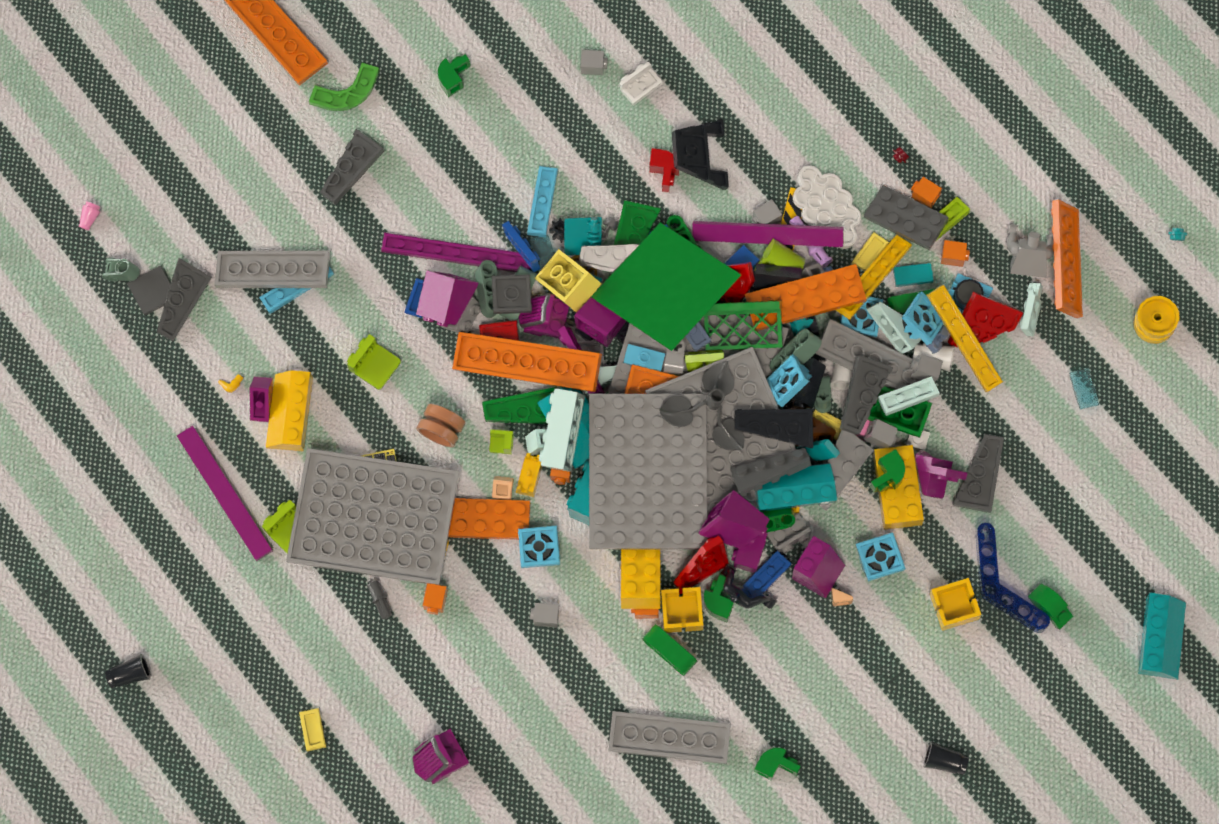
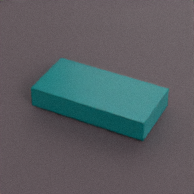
[893,263,934,287]
[803,439,840,461]

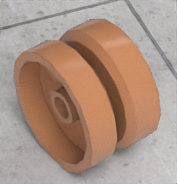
[416,404,466,448]

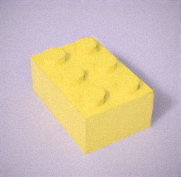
[535,249,601,313]

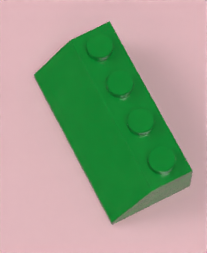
[867,387,932,438]

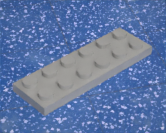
[214,251,330,288]
[816,319,919,390]
[608,711,731,764]

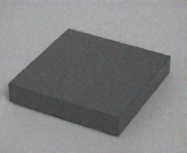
[127,266,170,316]
[492,274,532,314]

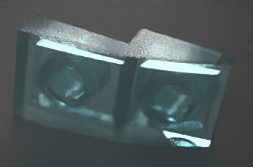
[530,235,554,272]
[1069,368,1099,409]

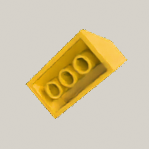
[266,370,313,451]

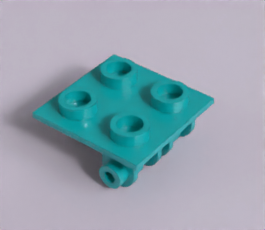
[564,217,602,255]

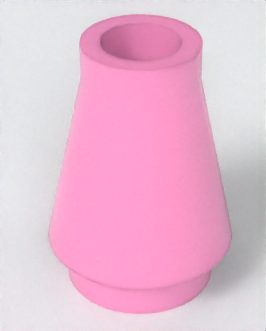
[78,201,100,231]

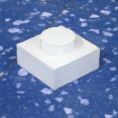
[906,431,930,451]

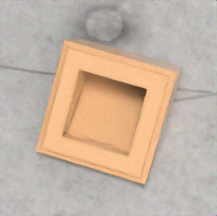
[492,476,514,500]
[831,588,853,606]

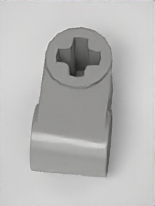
[663,339,685,375]

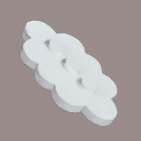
[793,166,861,249]

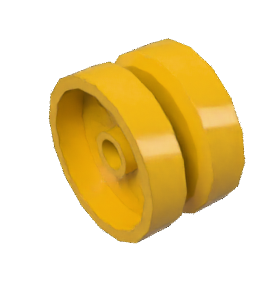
[1134,296,1179,344]

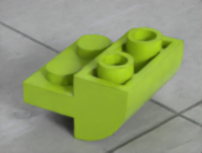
[754,238,805,271]

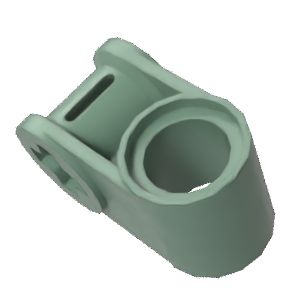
[102,258,140,282]
[814,376,832,413]

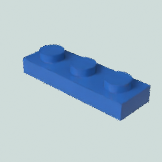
[502,221,540,272]
[743,551,791,598]

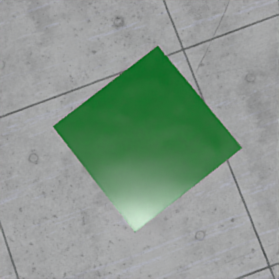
[591,222,741,351]

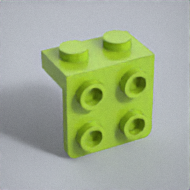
[347,334,401,390]
[262,500,296,554]

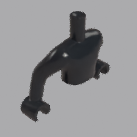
[721,563,778,609]

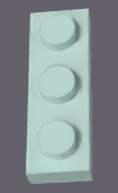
[878,376,940,416]

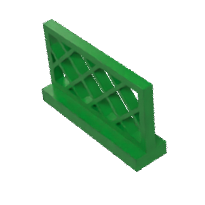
[704,300,783,350]

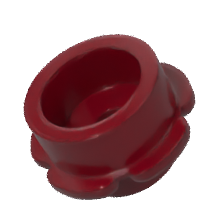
[893,147,909,163]

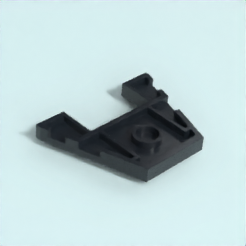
[672,119,729,190]

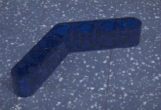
[975,522,1050,633]

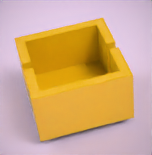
[929,578,981,631]
[661,587,703,633]

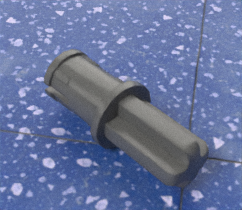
[367,581,392,619]

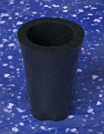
[105,654,151,689]
[924,741,969,775]

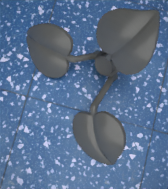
[659,362,744,450]

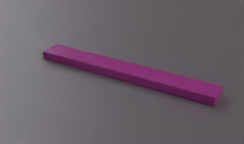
[692,221,844,247]
[381,232,530,272]
[177,426,273,562]

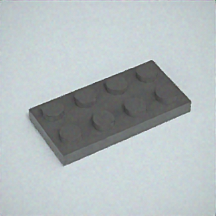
[864,185,949,251]

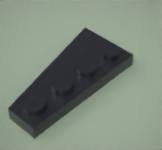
[734,409,813,449]

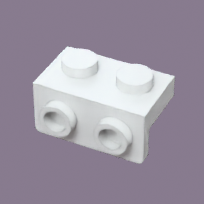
[619,62,663,106]

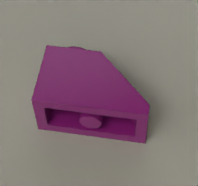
[249,376,273,422]
[731,532,768,573]

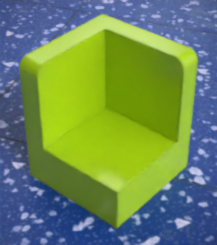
[489,429,514,455]

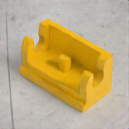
[516,453,542,497]

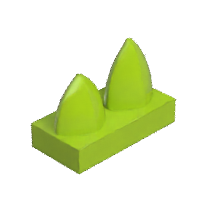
[684,350,724,372]

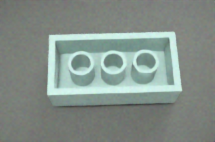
[539,389,585,472]

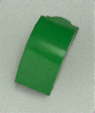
[438,54,471,97]
[870,449,905,493]
[704,575,734,623]
[1028,583,1073,630]
[754,748,801,781]

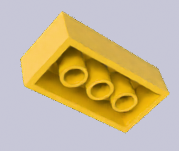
[873,445,924,530]
[621,549,661,609]

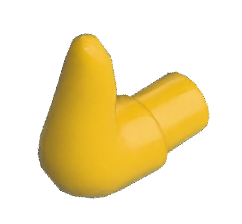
[218,374,244,393]

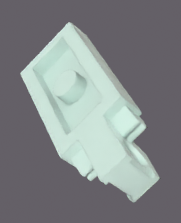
[1020,283,1043,337]

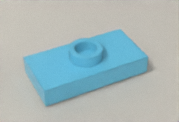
[623,344,665,372]

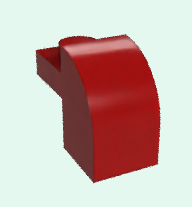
[649,148,679,192]

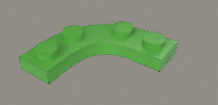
[309,63,380,111]

